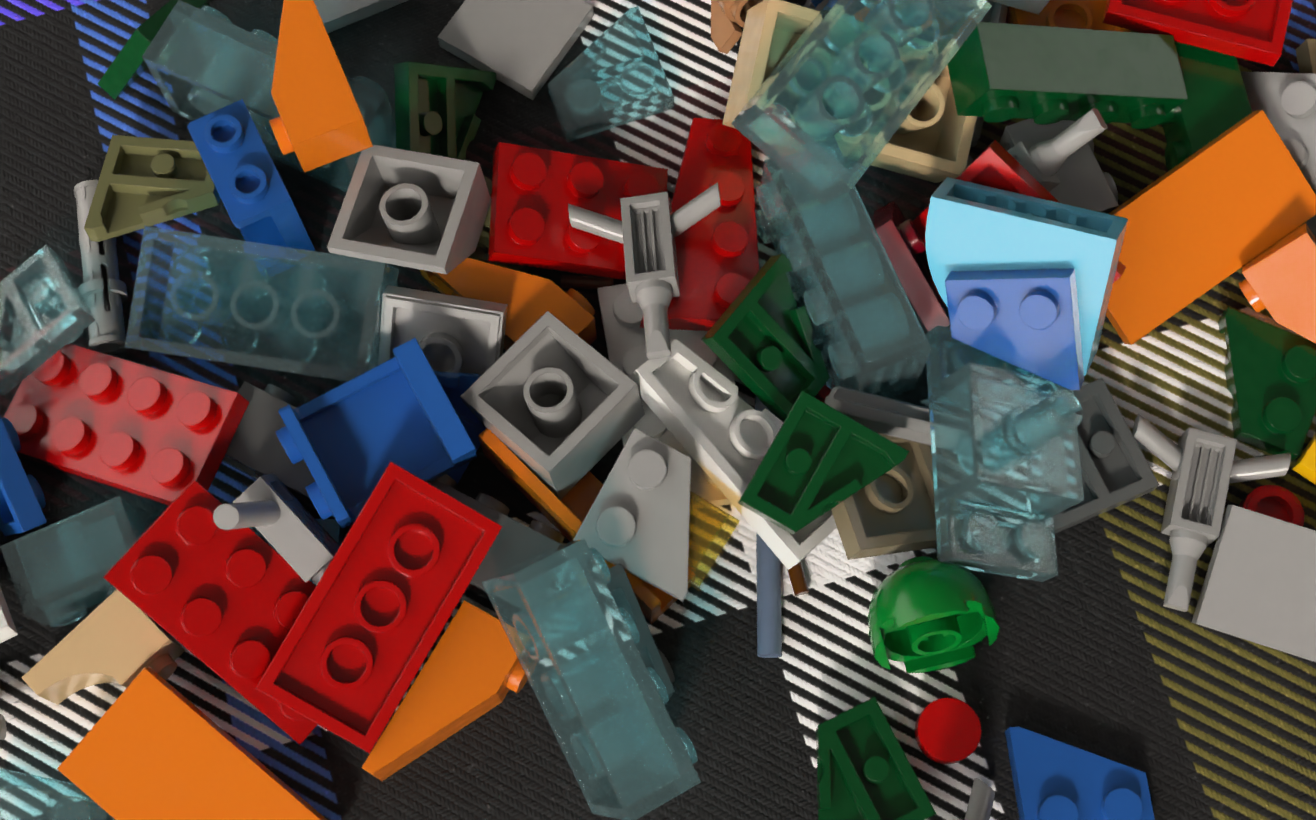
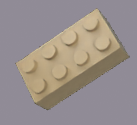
[722,0,977,183]

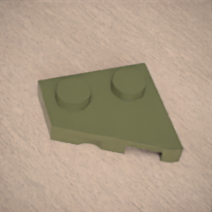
[84,135,221,242]

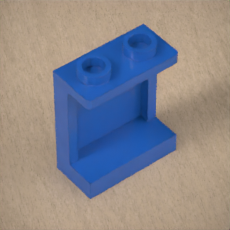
[187,99,318,281]
[275,338,477,529]

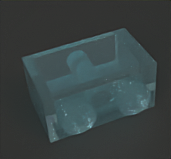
[0,496,145,627]

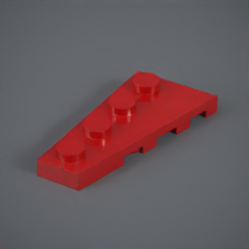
[640,118,759,331]

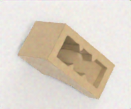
[21,589,185,705]

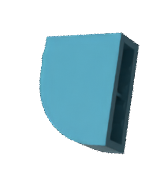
[925,177,1128,376]

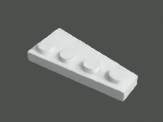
[629,339,837,570]

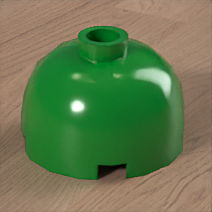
[868,556,1000,673]

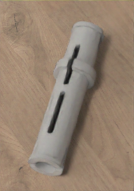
[73,180,128,355]

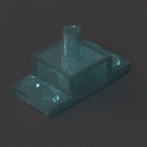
[925,325,1084,582]

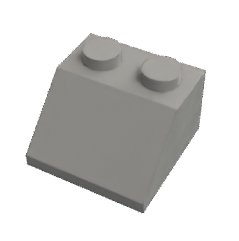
[327,144,491,275]
[460,311,645,500]

